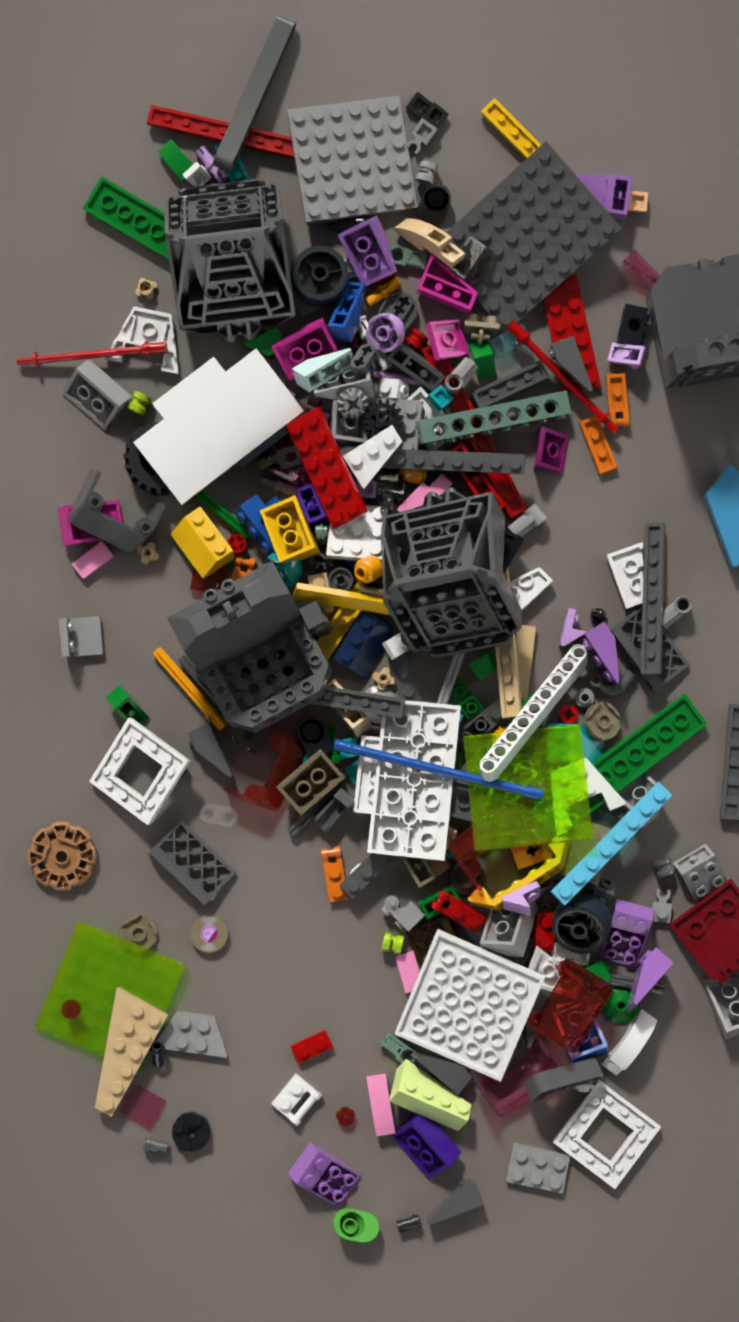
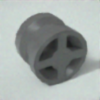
[652,857,676,878]

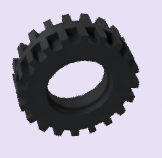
[124,420,172,496]

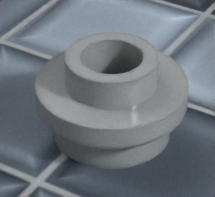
[575,688,594,707]

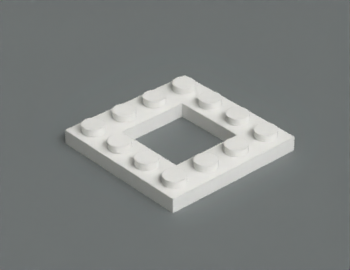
[89,718,191,825]
[553,1079,661,1189]

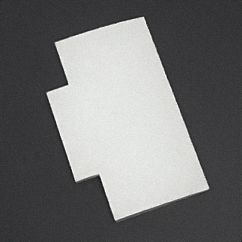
[133,349,304,505]
[353,700,461,861]

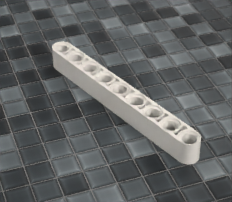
[480,644,588,782]

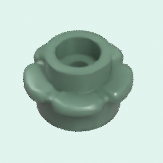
[315,522,328,541]

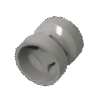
[415,161,439,186]

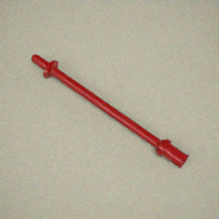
[506,320,619,434]
[17,341,168,369]

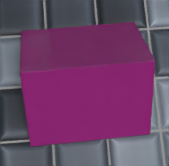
[533,427,569,473]

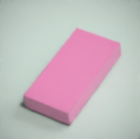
[72,541,114,579]
[395,950,420,993]

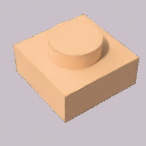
[628,191,648,213]

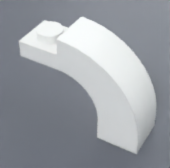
[601,1009,658,1076]

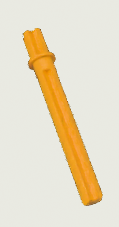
[153,647,228,731]

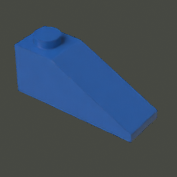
[328,282,366,342]

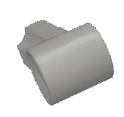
[444,357,478,395]
[507,503,547,537]
[663,596,692,630]

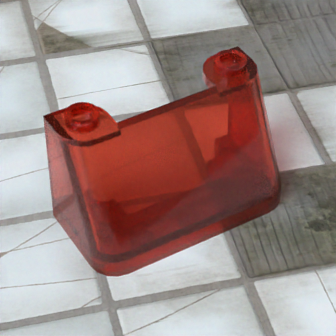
[526,957,613,1053]

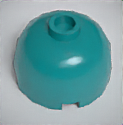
[266,552,303,587]

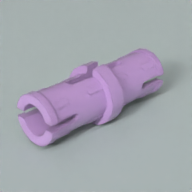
[195,146,228,183]

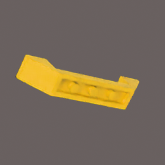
[468,834,571,911]

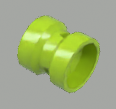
[127,391,152,416]
[381,932,404,955]

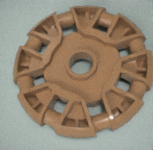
[28,822,97,891]

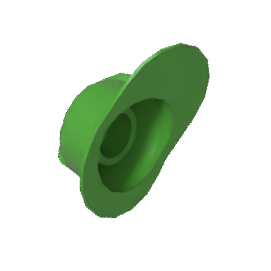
[333,1208,379,1243]

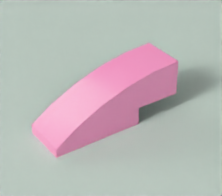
[396,474,453,513]
[366,1074,396,1137]

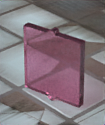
[120,1084,166,1129]

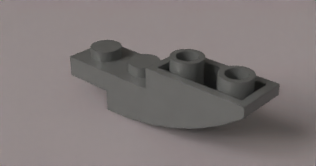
[457,697,524,750]

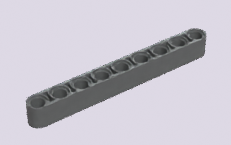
[213,15,296,173]

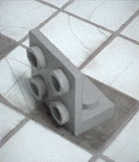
[59,616,103,658]
[673,843,728,901]

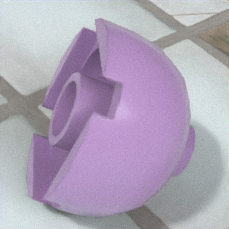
[366,313,405,353]

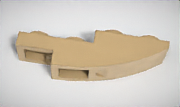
[394,218,465,268]

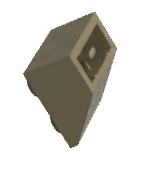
[400,856,452,888]

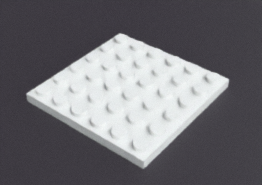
[394,929,545,1082]

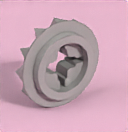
[337,388,368,419]

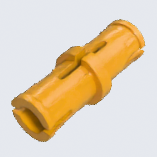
[364,276,402,308]

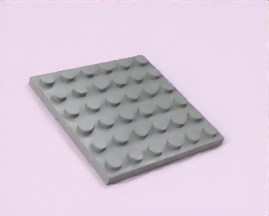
[287,96,418,224]

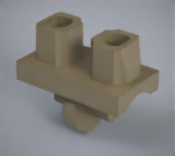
[463,314,499,345]

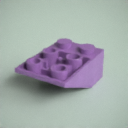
[576,175,632,221]
[581,622,620,684]
[599,898,653,967]
[288,1142,361,1207]

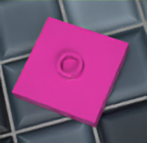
[426,318,469,361]

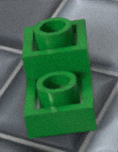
[158,139,193,182]
[450,677,484,720]

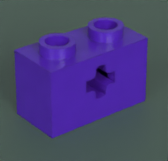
[295,483,330,531]

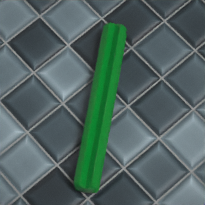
[194,490,250,540]

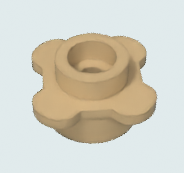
[135,278,157,299]
[137,542,159,564]
[372,667,395,690]

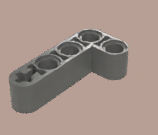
[523,1057,604,1102]

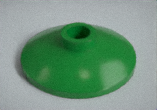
[601,986,639,1024]

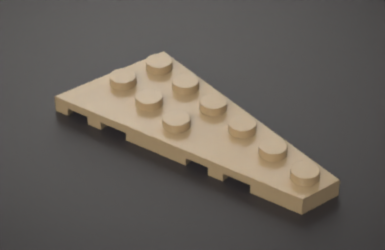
[95,986,168,1117]

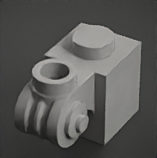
[381,895,425,932]

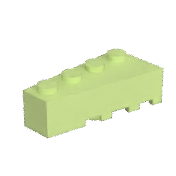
[389,1059,471,1131]

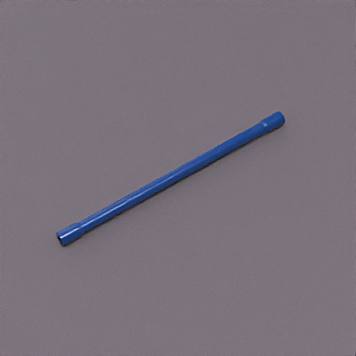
[334,739,544,801]

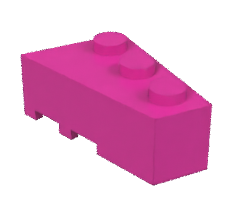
[417,254,478,315]

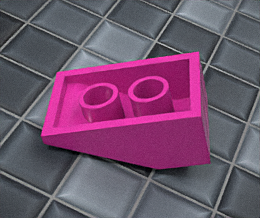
[271,316,340,380]
[57,500,122,546]

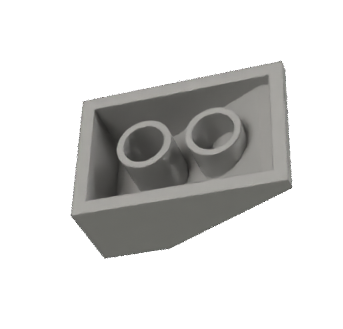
[314,364,376,403]
[703,970,739,1039]

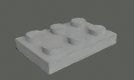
[505,1142,570,1194]

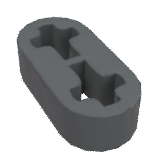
[350,344,377,376]

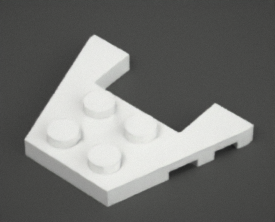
[105,307,179,375]
[550,758,626,834]

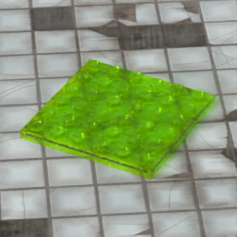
[463,724,593,851]
[35,920,186,1072]

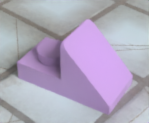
[607,342,646,369]
[559,608,587,647]
[502,881,540,916]

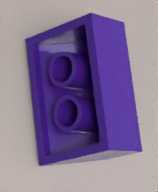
[391,1113,462,1179]

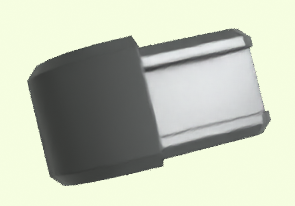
[314,788,355,832]

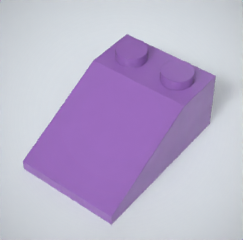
[338,216,397,286]
[626,947,673,1013]

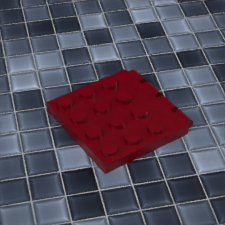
[669,879,739,985]

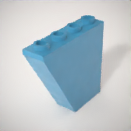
[703,465,739,569]

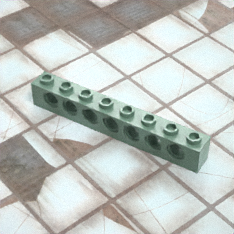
[415,390,571,447]

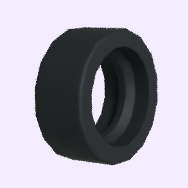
[448,858,485,896]

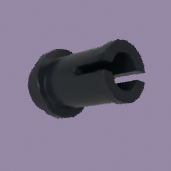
[150,1042,165,1068]

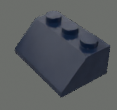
[333,611,395,679]

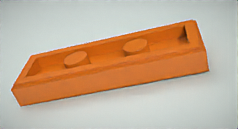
[579,416,618,476]

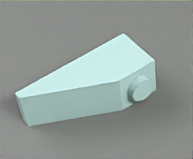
[292,348,353,392]

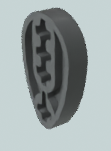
[377,292,417,332]

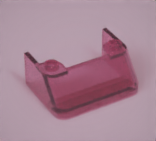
[470,1032,558,1117]

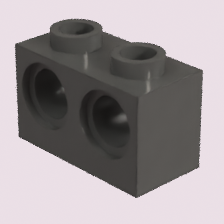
[299,601,334,637]

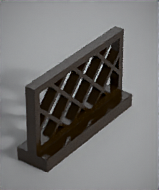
[406,915,460,968]

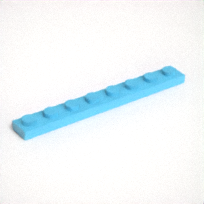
[550,781,672,906]

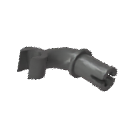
[589,670,636,696]

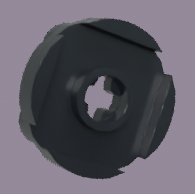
[172,1111,211,1152]

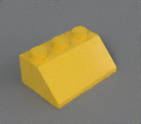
[260,495,320,563]
[170,507,235,579]

